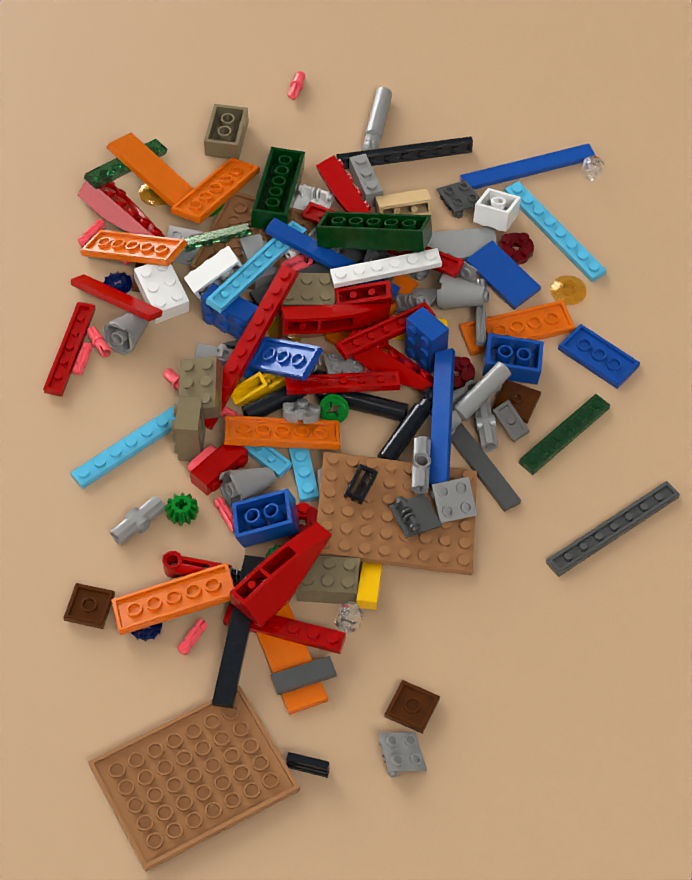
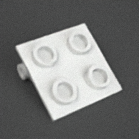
[293,184,334,211]

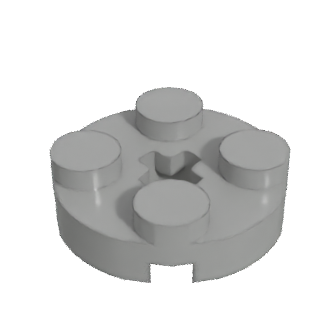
[282,399,321,424]

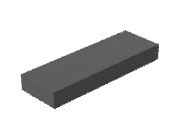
[271,656,337,696]

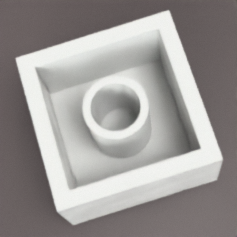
[473,188,521,232]

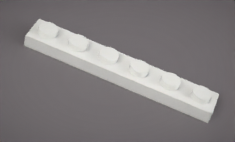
[330,248,442,288]

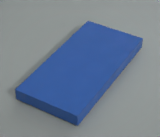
[466,240,541,310]
[558,324,640,389]
[247,336,324,381]

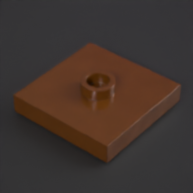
[492,380,541,424]
[63,583,115,629]
[384,680,440,734]

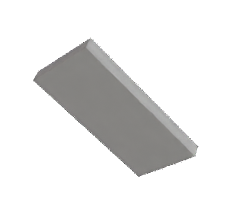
[430,227,497,261]

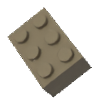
[204,104,249,159]
[278,273,335,316]
[178,356,223,419]
[171,397,206,462]
[296,555,360,605]

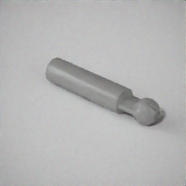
[362,87,392,151]
[451,361,511,435]

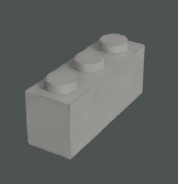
[349,153,383,208]
[240,233,278,289]

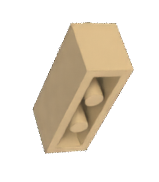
[375,189,432,215]

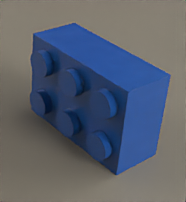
[201,283,258,340]
[405,307,449,374]
[482,333,544,385]
[232,488,300,548]

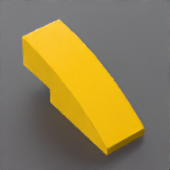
[231,371,286,406]
[356,562,383,610]

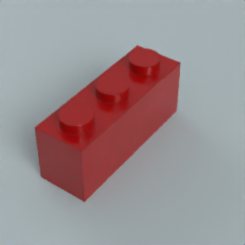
[334,280,394,305]
[190,443,249,496]

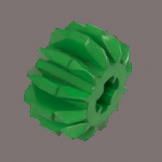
[165,492,199,527]

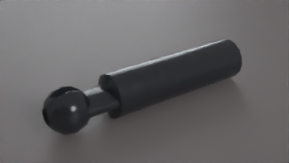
[242,370,327,417]
[377,387,433,460]
[315,392,408,421]

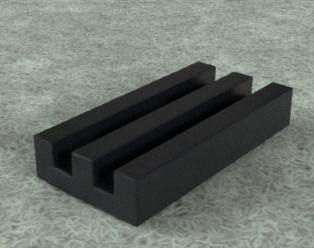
[344,464,378,505]
[286,752,330,778]

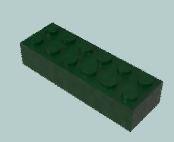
[251,147,305,229]
[316,211,432,253]

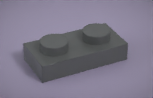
[493,399,530,442]

